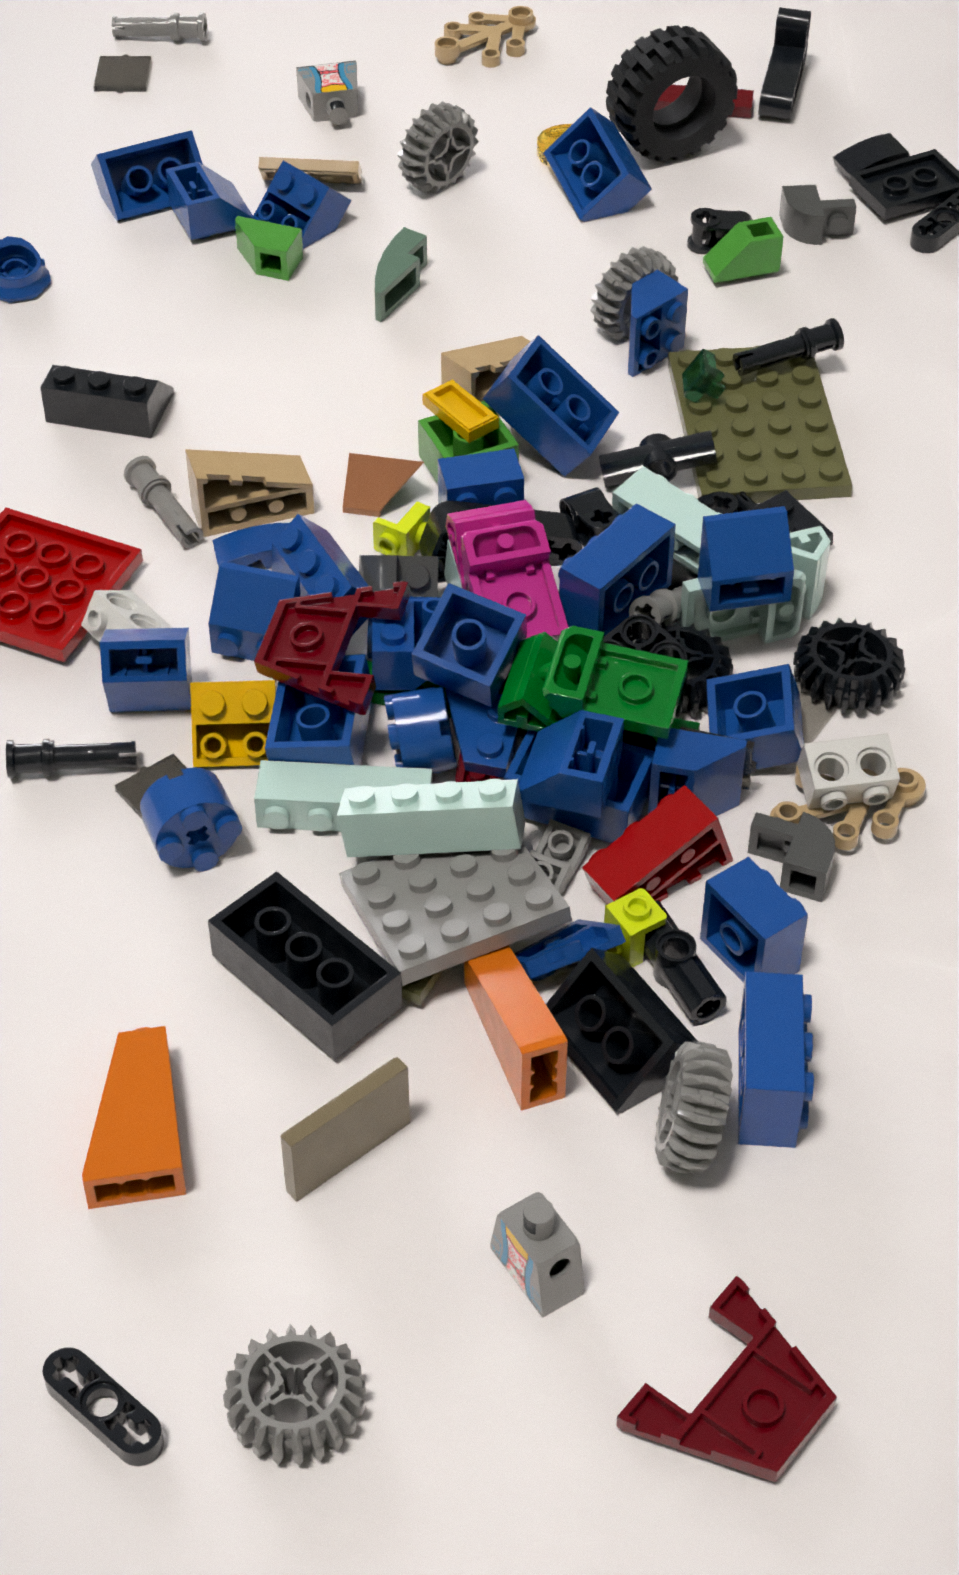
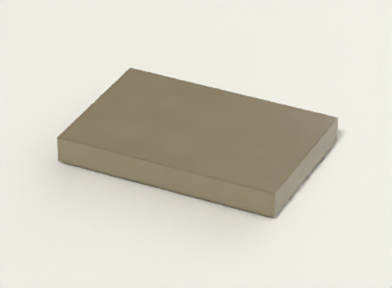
[280,1057,410,1202]

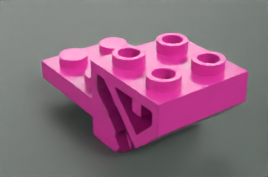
[445,500,568,642]

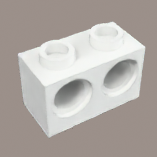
[81,590,173,642]
[797,733,900,810]

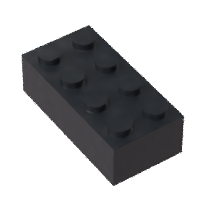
[208,871,403,1060]

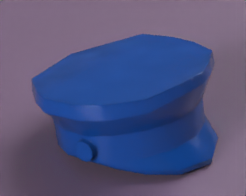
[0,236,51,303]

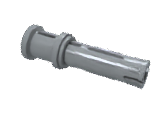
[111,12,208,41]
[123,456,203,548]
[629,586,682,626]

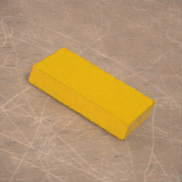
[422,379,499,443]

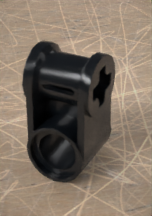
[687,208,753,254]
[559,487,619,547]

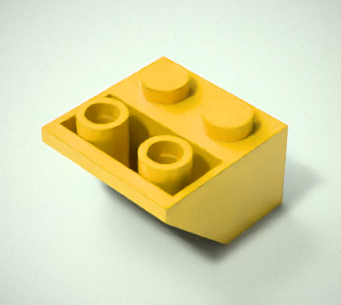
[190,680,278,767]

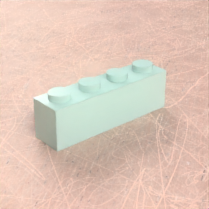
[612,466,721,574]
[254,760,433,832]
[337,779,526,857]

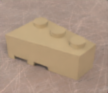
[441,336,531,416]
[185,449,314,537]

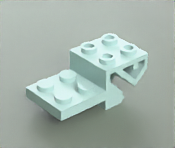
[679,526,831,644]

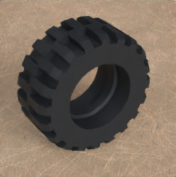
[606,25,738,161]

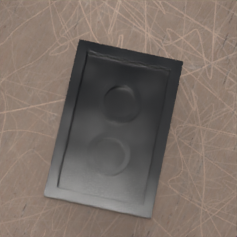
[849,149,959,220]

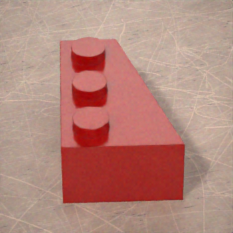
[582,785,734,904]

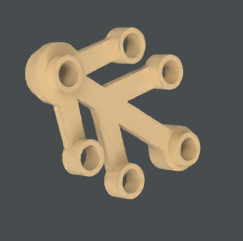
[434,6,536,68]
[770,766,926,850]

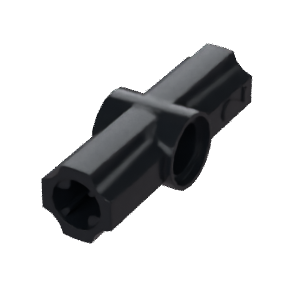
[599,430,718,487]
[644,900,727,1023]

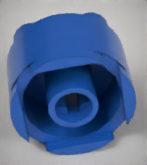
[384,687,457,773]
[140,767,242,871]

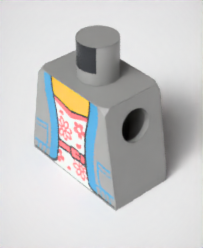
[296,60,358,125]
[490,1192,585,1318]

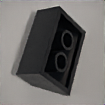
[40,365,174,438]
[546,948,698,1113]

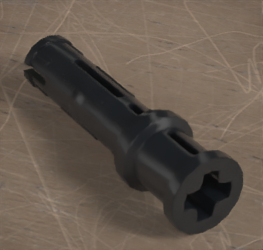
[733,318,844,376]
[6,738,137,778]

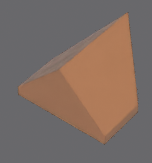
[342,453,424,517]

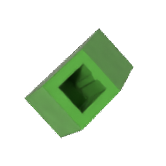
[235,216,303,281]
[703,217,784,283]

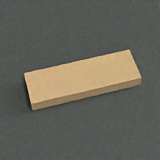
[258,157,362,184]

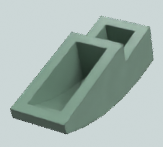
[374,227,427,322]

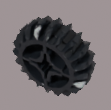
[793,618,906,715]
[635,621,733,719]

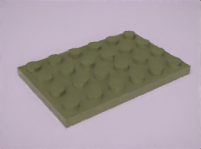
[667,346,853,503]

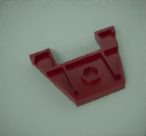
[254,581,411,715]
[616,1276,837,1482]

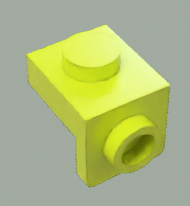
[373,502,430,556]
[604,888,667,967]

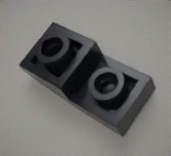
[833,133,910,180]

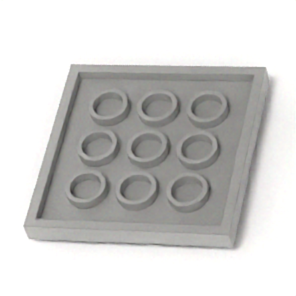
[339,843,572,986]

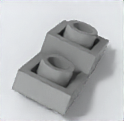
[530,819,592,896]

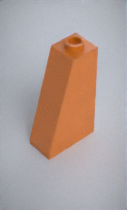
[464,945,568,1111]
[82,1026,186,1209]

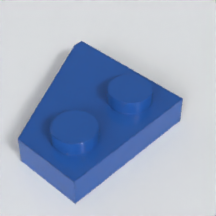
[445,689,521,778]
[514,919,626,981]

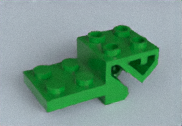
[498,626,688,739]

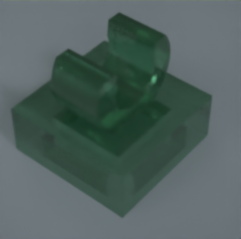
[682,349,726,403]

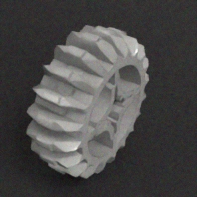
[397,101,479,193]
[590,246,679,340]
[655,1041,733,1174]
[223,1324,366,1467]

